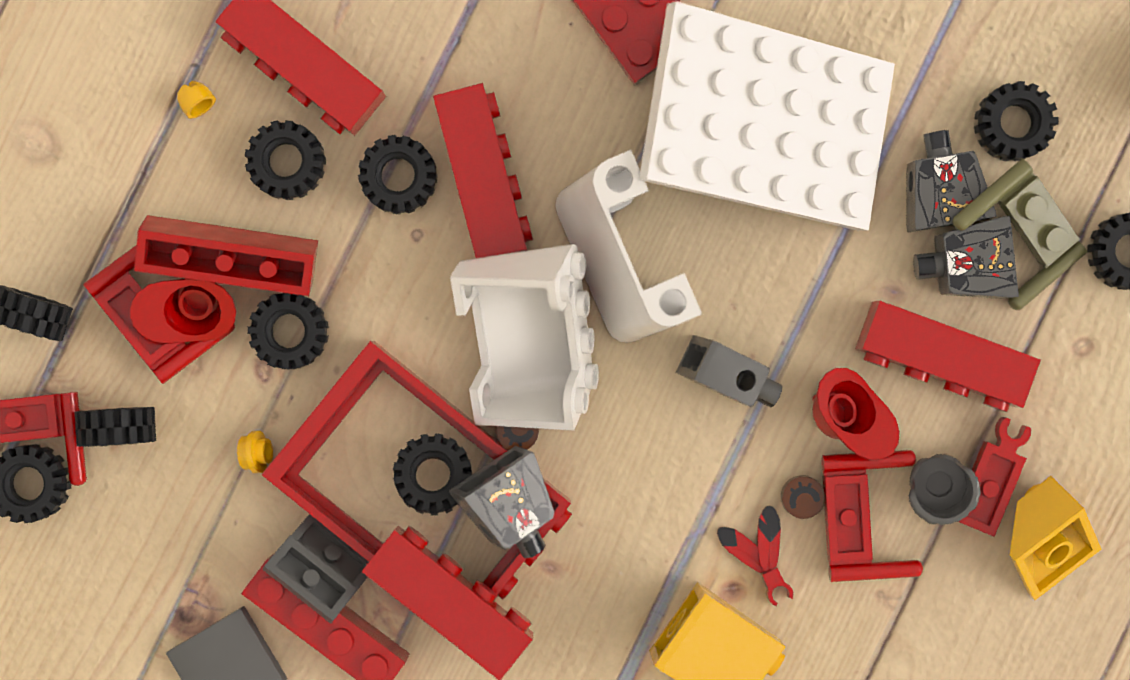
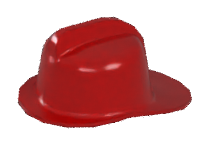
[130,278,236,343]
[812,368,900,461]

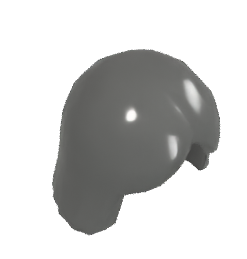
[909,454,980,525]

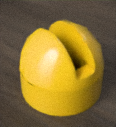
[177,81,216,119]

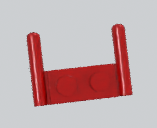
[83,245,235,384]
[0,392,87,486]
[822,450,923,582]

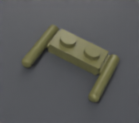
[953,159,1087,310]

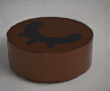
[496,426,539,450]
[781,475,825,519]

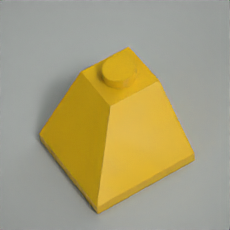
[1010,476,1102,600]

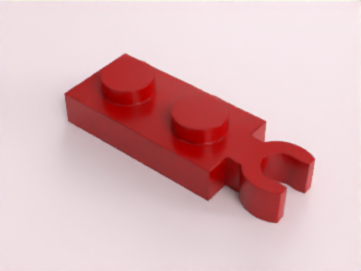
[958,417,1031,537]

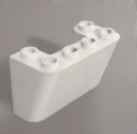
[555,150,702,343]
[450,244,599,430]

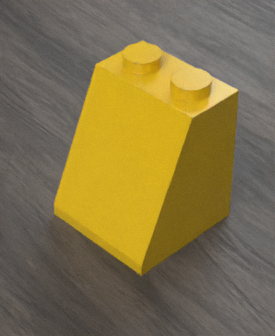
[649,582,785,680]

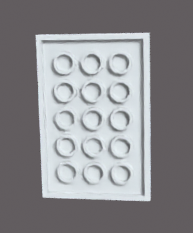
[639,2,895,231]

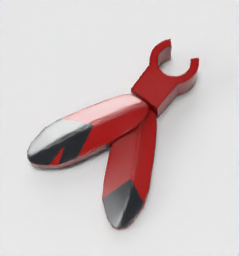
[717,505,793,606]

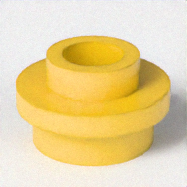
[237,430,273,473]

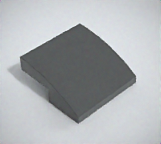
[262,514,368,624]
[166,606,288,680]

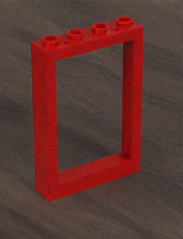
[262,341,572,600]

